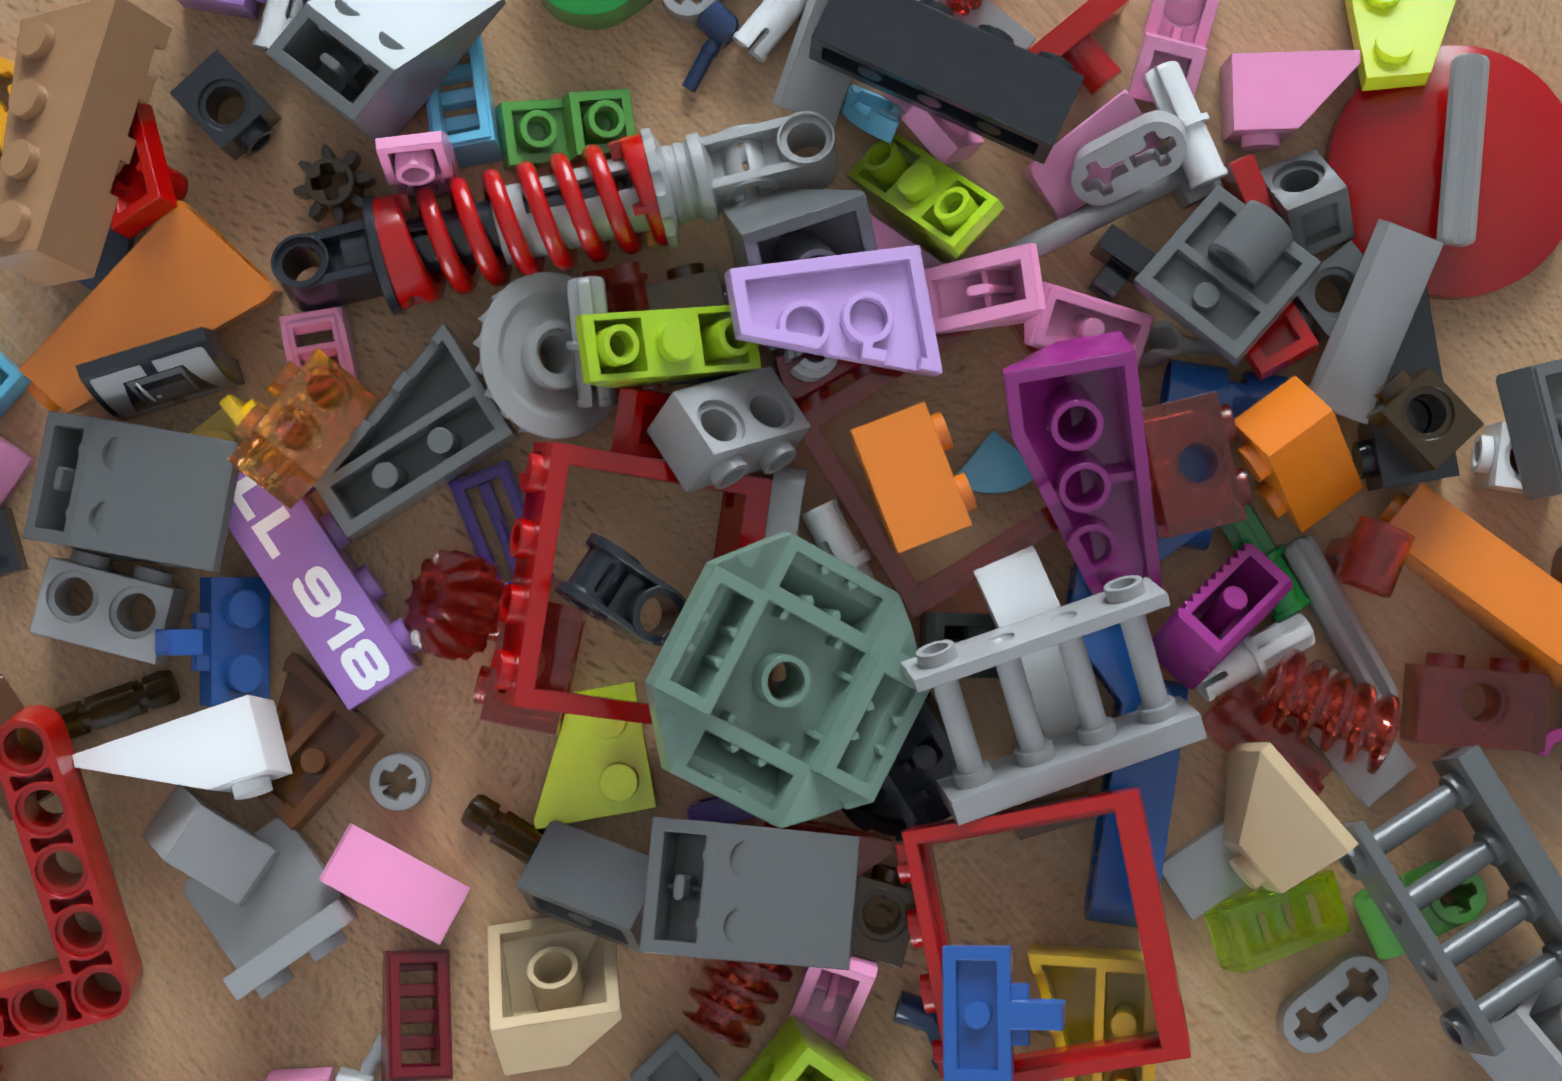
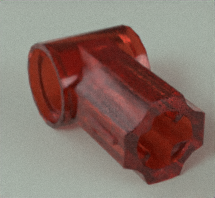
[1324,516,1415,599]

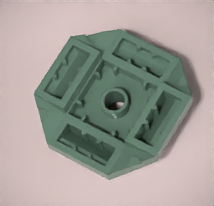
[644,531,930,829]

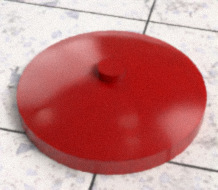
[1324,45,1562,300]

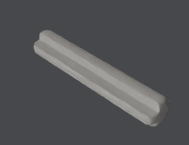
[1437,53,1490,247]
[1281,535,1399,710]

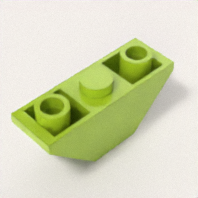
[847,133,1005,263]
[575,305,761,388]

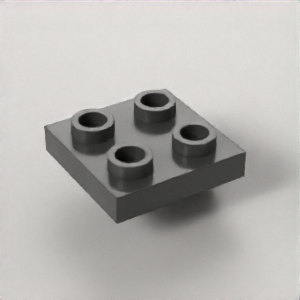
[1134,184,1321,367]

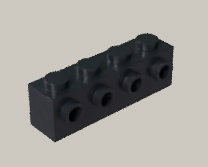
[809,0,1085,164]

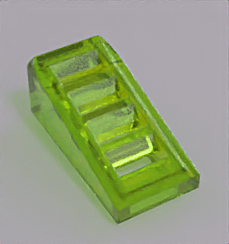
[1204,870,1351,973]

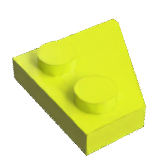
[1344,0,1456,91]
[534,681,657,829]

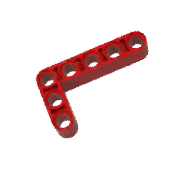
[0,705,143,1049]

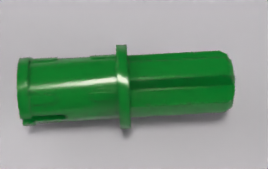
[1215,497,1311,622]

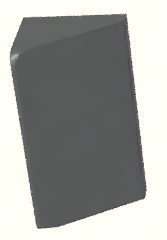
[1496,359,1562,500]

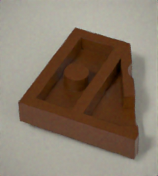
[257,652,385,831]

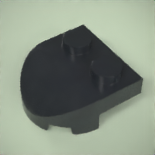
[842,691,957,841]

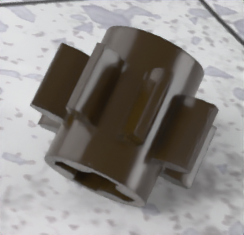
[293,145,377,225]

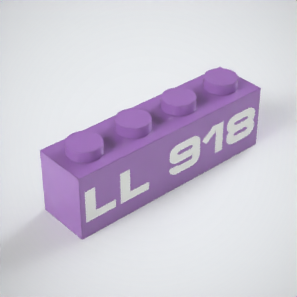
[228,452,423,710]

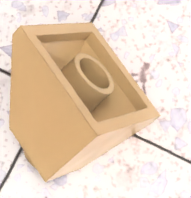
[1223,742,1359,893]
[487,917,622,1075]

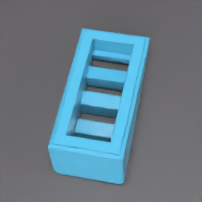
[426,33,502,168]

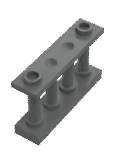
[1338,745,1562,1057]

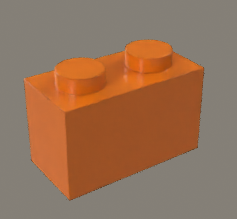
[1232,375,1363,533]
[848,401,978,555]

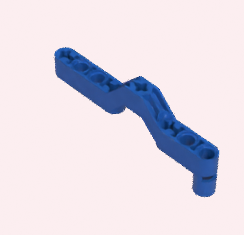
[1065,359,1292,928]

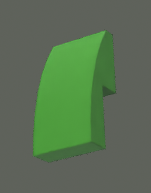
[495,89,636,170]

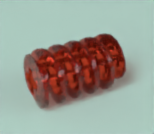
[1253,648,1401,775]
[682,960,793,1048]

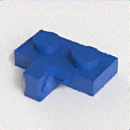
[155,577,270,706]
[942,945,1065,1081]

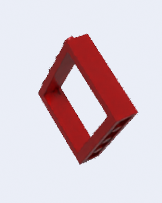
[490,441,773,725]
[895,785,1191,1081]

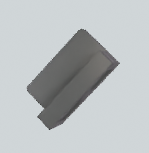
[516,820,649,954]

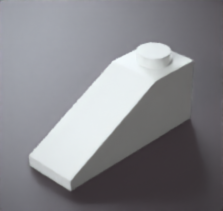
[72,695,293,800]

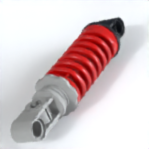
[271,111,838,316]

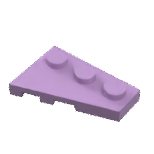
[724,245,943,378]

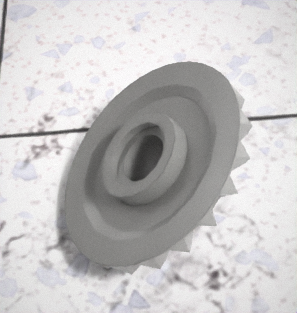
[473,272,620,439]

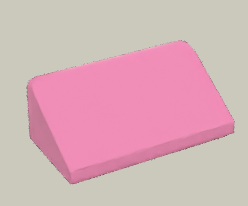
[1022,89,1161,220]
[1024,281,1154,367]

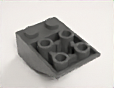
[265,0,506,144]
[23,411,244,573]
[639,817,861,970]

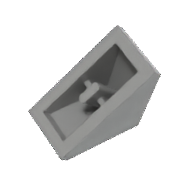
[142,785,280,906]

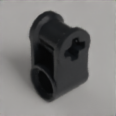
[555,533,686,646]

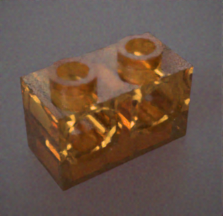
[227,348,379,509]

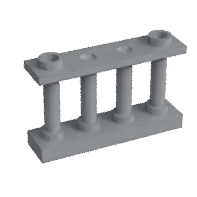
[900,575,1207,826]

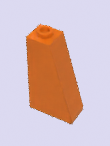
[19,200,283,414]
[1378,483,1562,693]

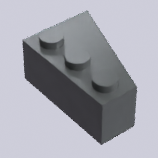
[312,323,521,540]

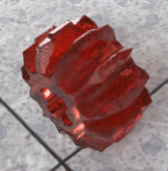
[404,549,504,661]

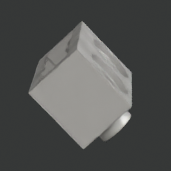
[647,366,811,493]
[29,549,190,664]

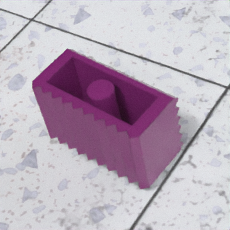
[1152,543,1293,690]

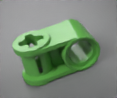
[1351,859,1487,960]

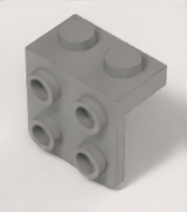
[184,817,358,1001]

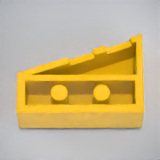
[1027,943,1158,1081]

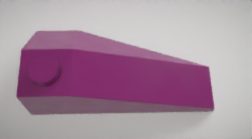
[1002,331,1162,596]

